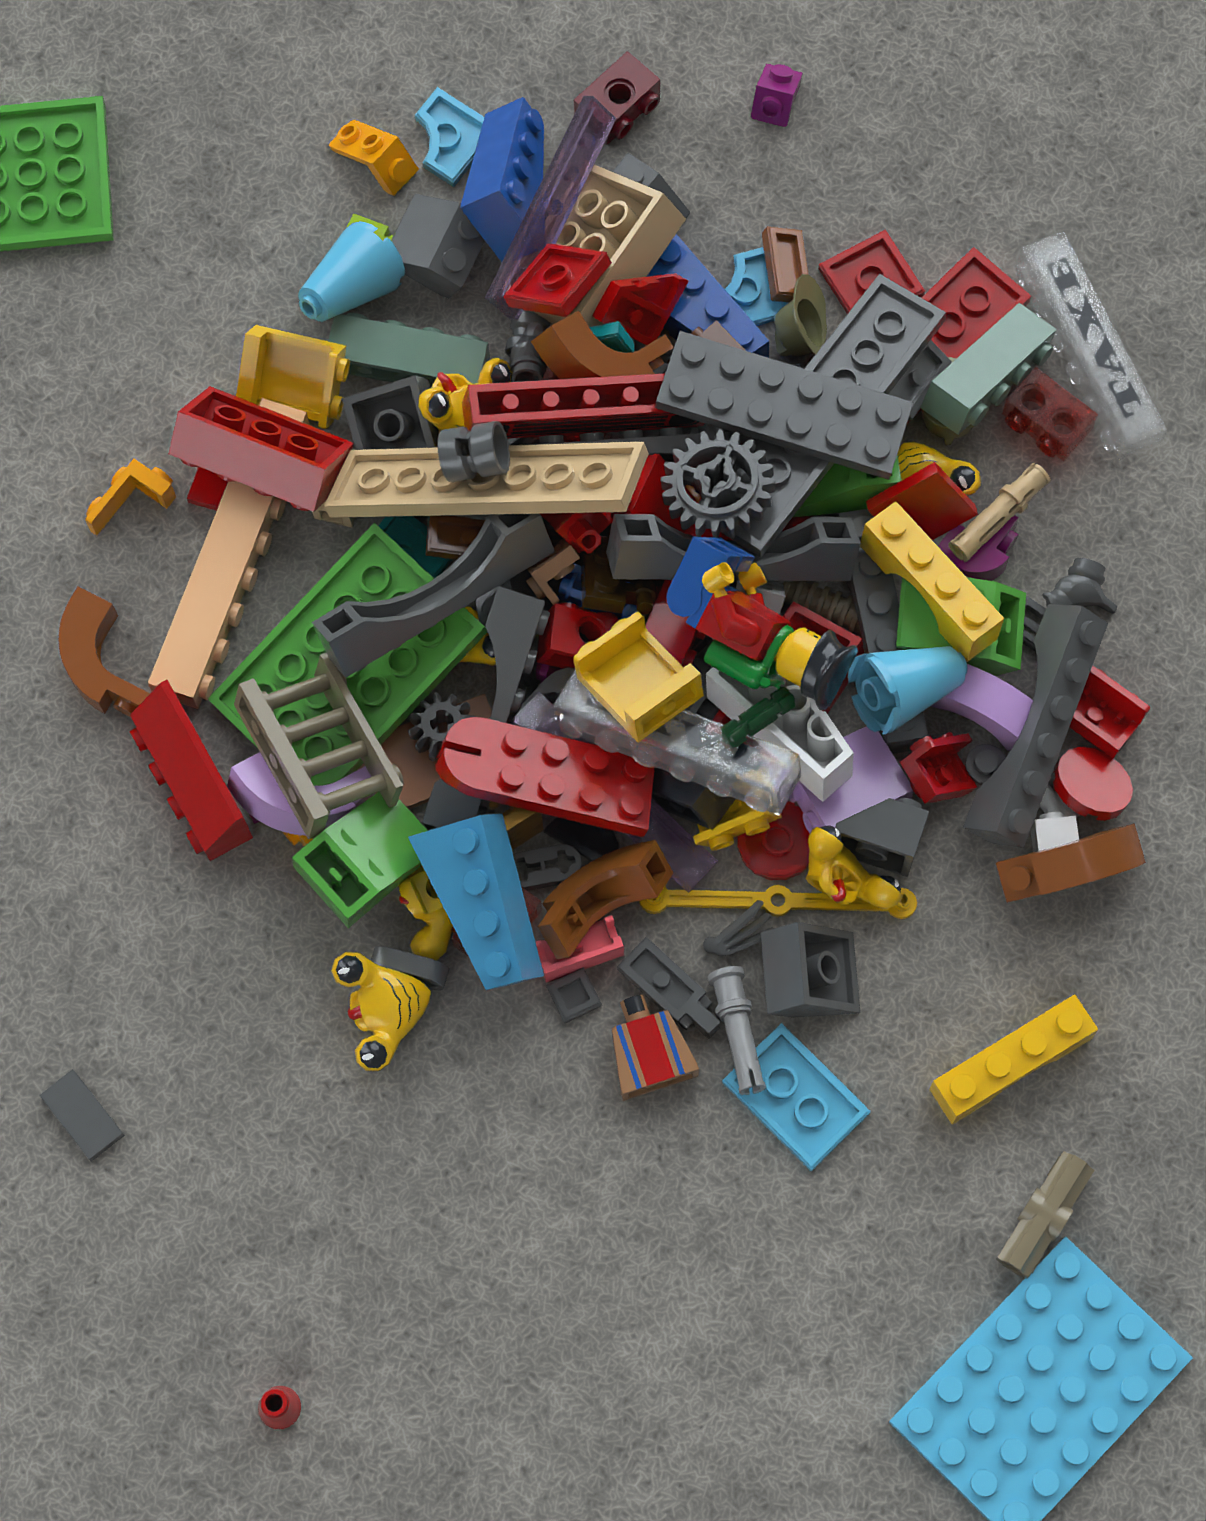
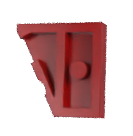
[592,273,689,345]

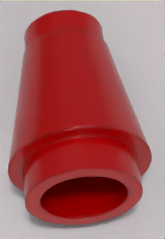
[258,1386,301,1429]

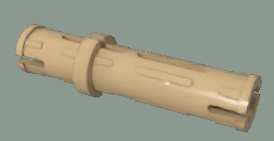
[948,463,1050,562]

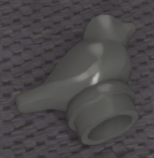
[509,322,547,382]
[1042,558,1117,614]

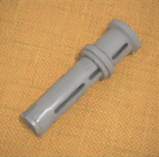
[707,966,766,1095]

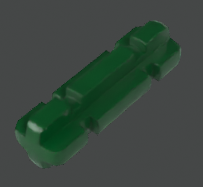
[721,687,796,748]

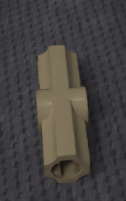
[996,1151,1095,1279]

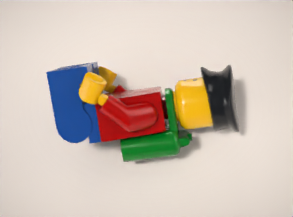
[666,537,858,710]

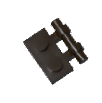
[581,543,657,614]

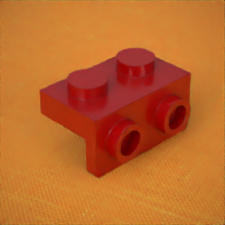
[1069,665,1150,758]
[900,732,977,804]

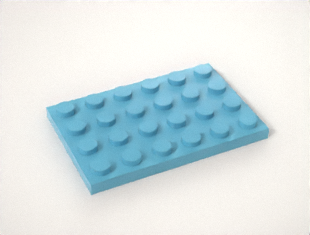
[889,1236,1193,1521]

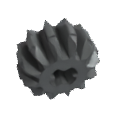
[408,692,476,762]

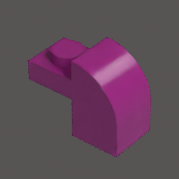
[938,515,1019,581]

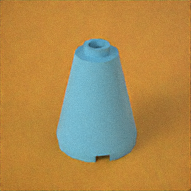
[298,221,405,322]
[848,646,967,734]

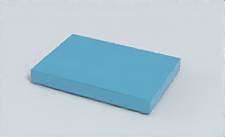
[722,1023,871,1172]

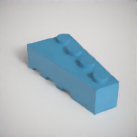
[408,813,544,990]

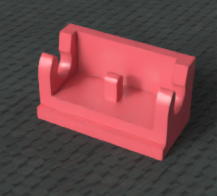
[536,915,624,983]

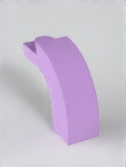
[930,664,1033,751]
[227,752,375,836]

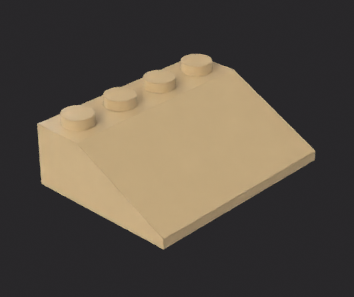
[496,161,686,327]

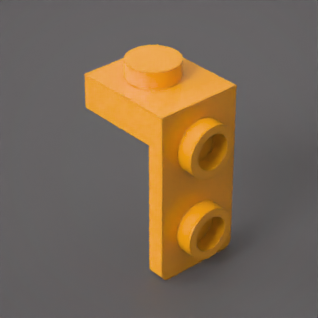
[329,120,419,196]
[85,458,176,536]

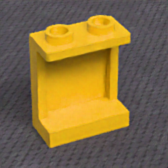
[236,325,350,429]
[573,612,704,743]

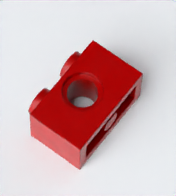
[536,603,620,669]

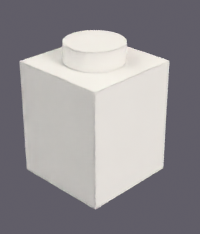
[1031,812,1079,852]

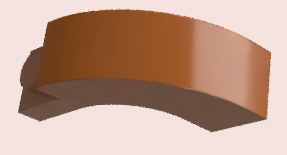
[531,310,674,379]
[58,586,150,717]
[996,823,1146,903]
[537,840,674,959]

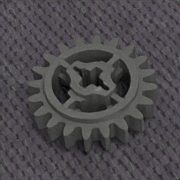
[660,429,775,538]

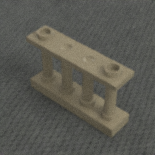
[234,653,404,839]

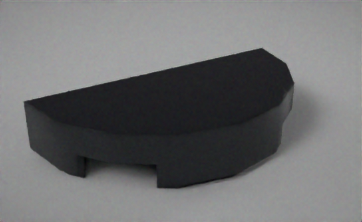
[544,817,618,861]

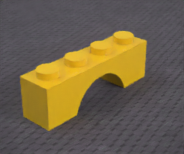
[860,501,1004,662]
[929,994,1098,1125]

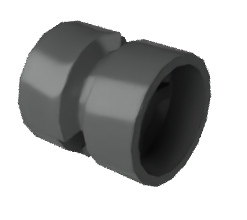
[438,421,510,482]

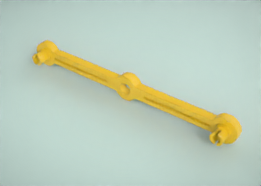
[639,885,917,919]

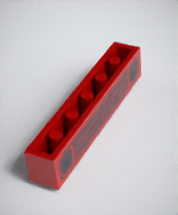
[462,373,705,439]

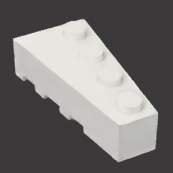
[706,667,854,802]

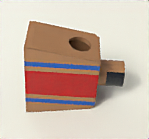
[612,995,699,1101]

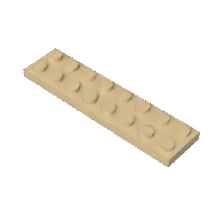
[324,442,649,518]

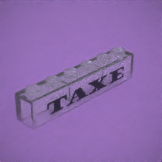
[1015,231,1167,461]
[553,669,801,815]

